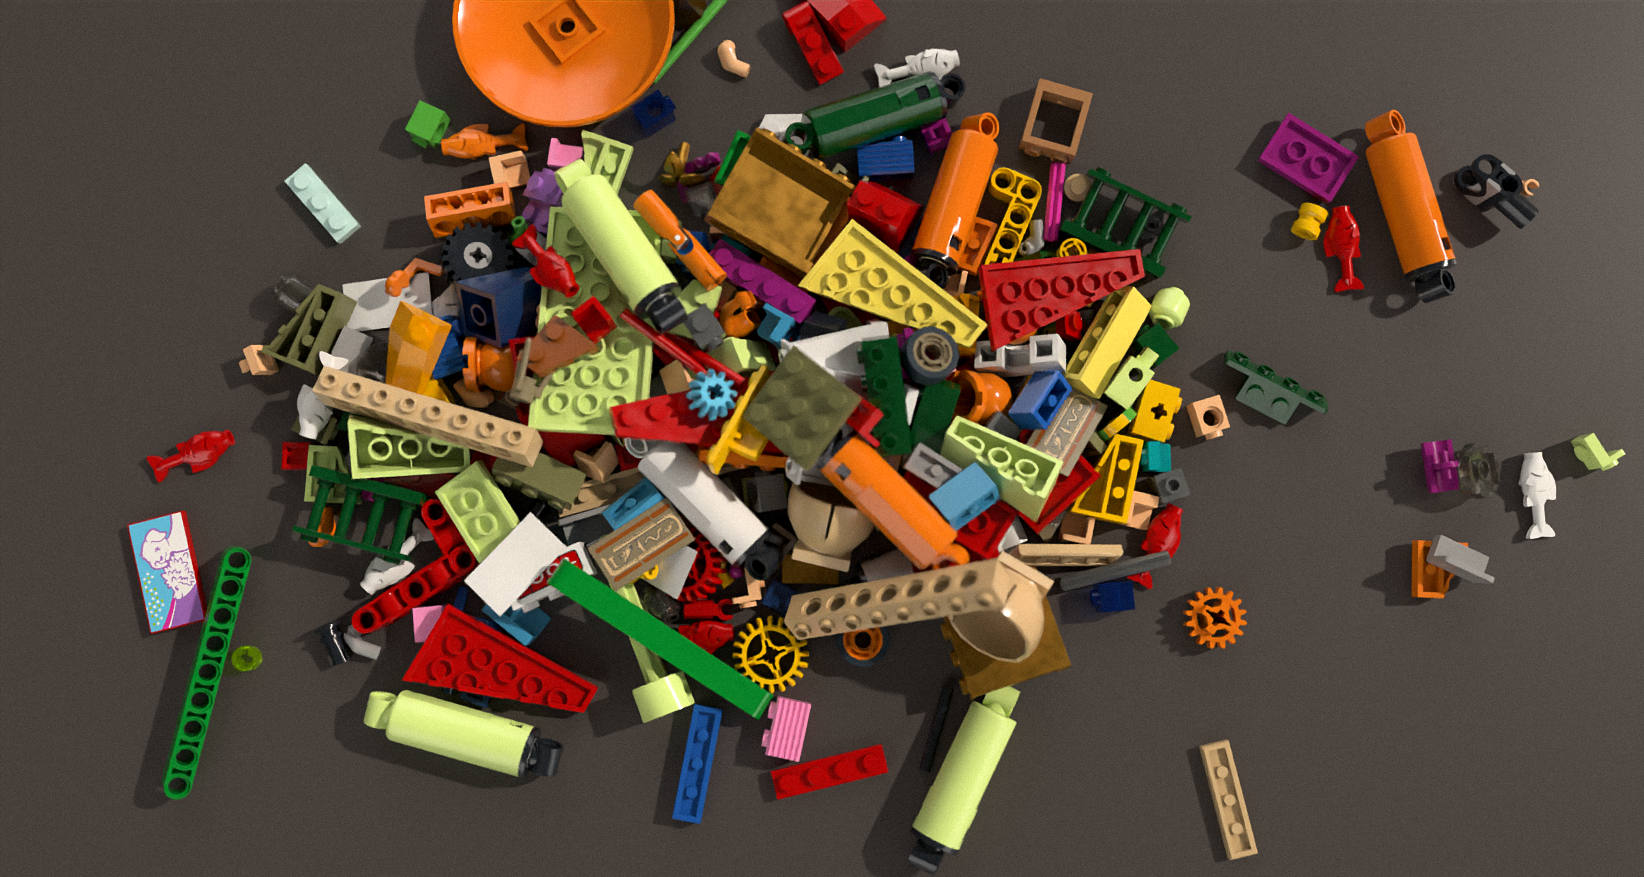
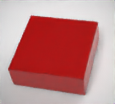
[281,442,314,471]

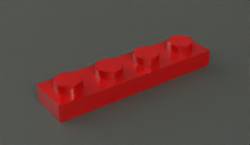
[771,743,888,800]

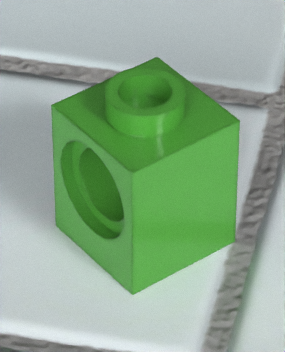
[405,100,451,149]

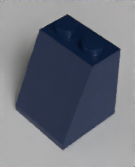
[456,267,542,348]

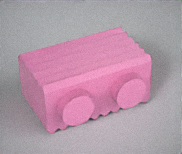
[761,696,811,762]

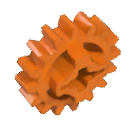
[1183,587,1247,649]

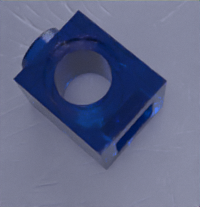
[631,89,677,137]
[1090,581,1135,613]

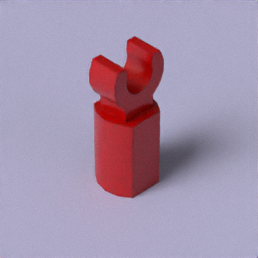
[684,599,733,620]

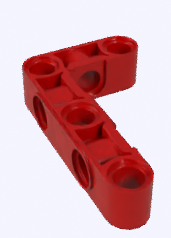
[352,499,481,633]

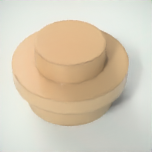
[1064,174,1091,202]

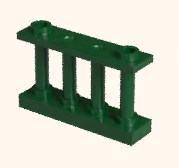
[1059,167,1192,279]
[292,465,429,565]

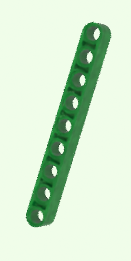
[162,545,251,800]
[547,558,774,720]

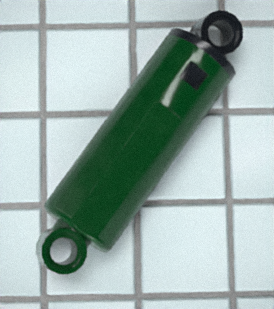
[782,71,966,160]

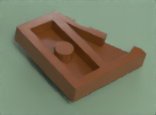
[517,315,599,378]

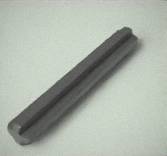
[1059,551,1171,591]

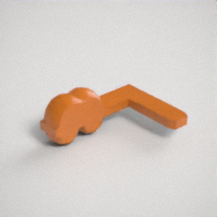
[385,258,442,297]

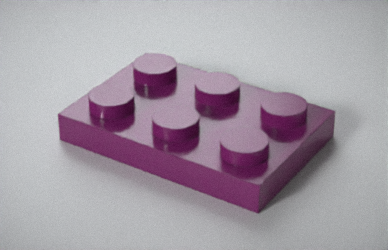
[1257,113,1359,204]

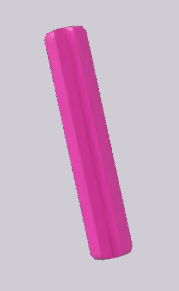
[1044,162,1066,244]

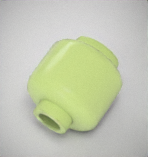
[1149,287,1190,330]

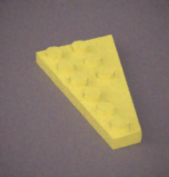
[798,219,987,349]

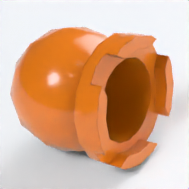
[462,337,515,392]
[946,370,1013,427]

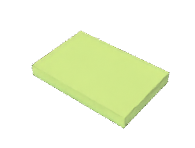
[435,460,520,563]

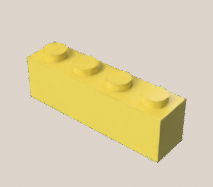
[1062,286,1152,399]

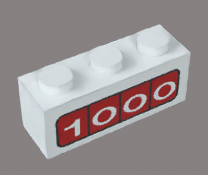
[511,542,597,613]

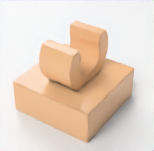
[239,345,279,375]

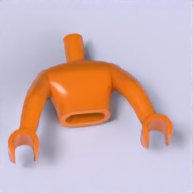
[719,291,765,340]

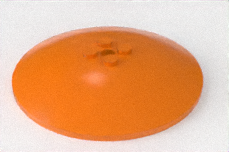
[452,0,675,127]

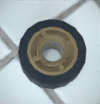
[900,326,959,385]

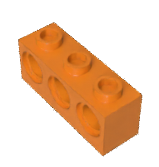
[424,182,516,238]

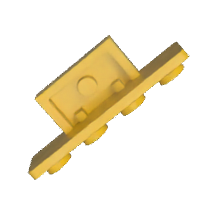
[707,365,770,474]

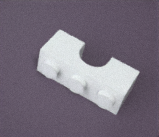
[974,334,1066,378]

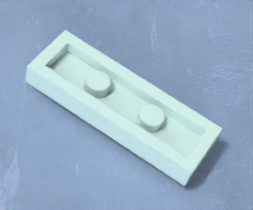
[285,163,361,244]

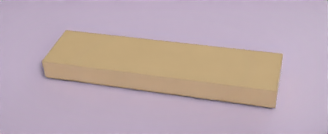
[1009,544,1123,566]
[1199,739,1258,860]

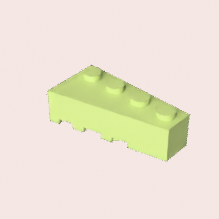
[348,415,470,479]
[940,416,1063,522]

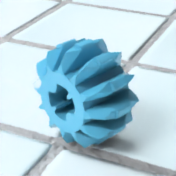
[686,369,737,420]

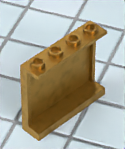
[703,127,856,279]
[940,566,1071,700]

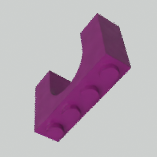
[710,239,816,327]

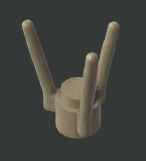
[509,338,558,404]

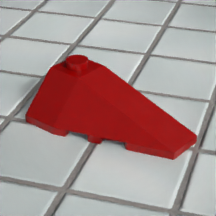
[801,0,887,53]

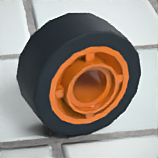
[836,626,890,667]

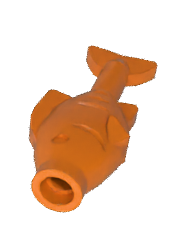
[441,124,528,160]

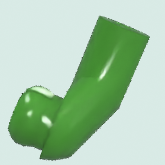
[507,216,529,249]

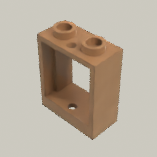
[1019,78,1093,164]

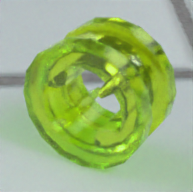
[232,645,262,671]

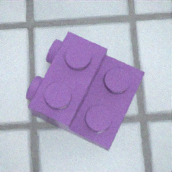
[522,168,564,236]

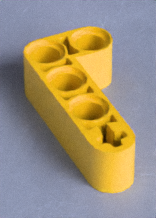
[984,167,1042,265]

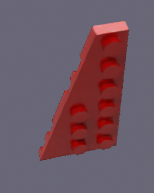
[978,249,1145,352]
[609,371,785,454]
[402,603,598,713]

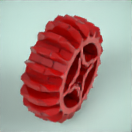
[667,525,727,602]

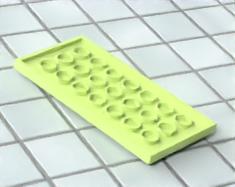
[528,207,663,435]

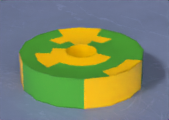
[1096,406,1137,442]

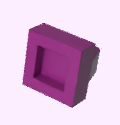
[919,118,952,155]

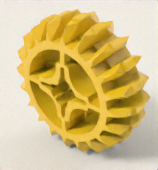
[732,616,809,694]

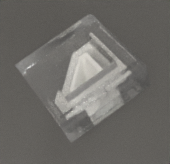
[684,181,717,218]

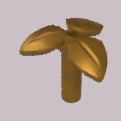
[658,142,705,187]

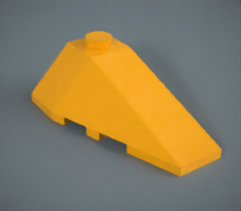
[385,301,452,395]

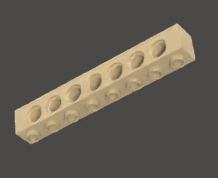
[312,366,543,468]
[784,559,1011,640]

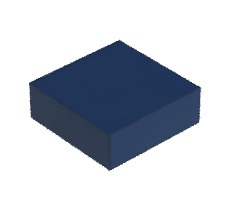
[760,579,798,616]

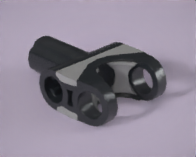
[1454,154,1539,229]

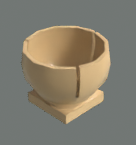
[787,481,875,572]
[949,551,1054,663]

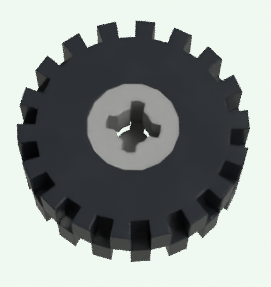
[440,222,513,291]

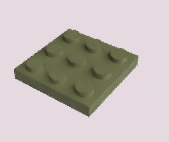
[742,345,862,471]

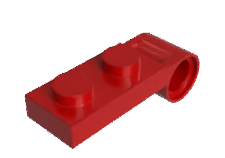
[782,1,844,86]

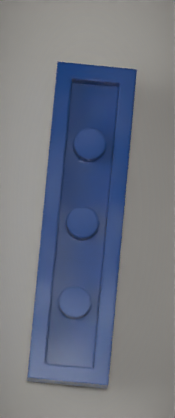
[672,703,723,824]

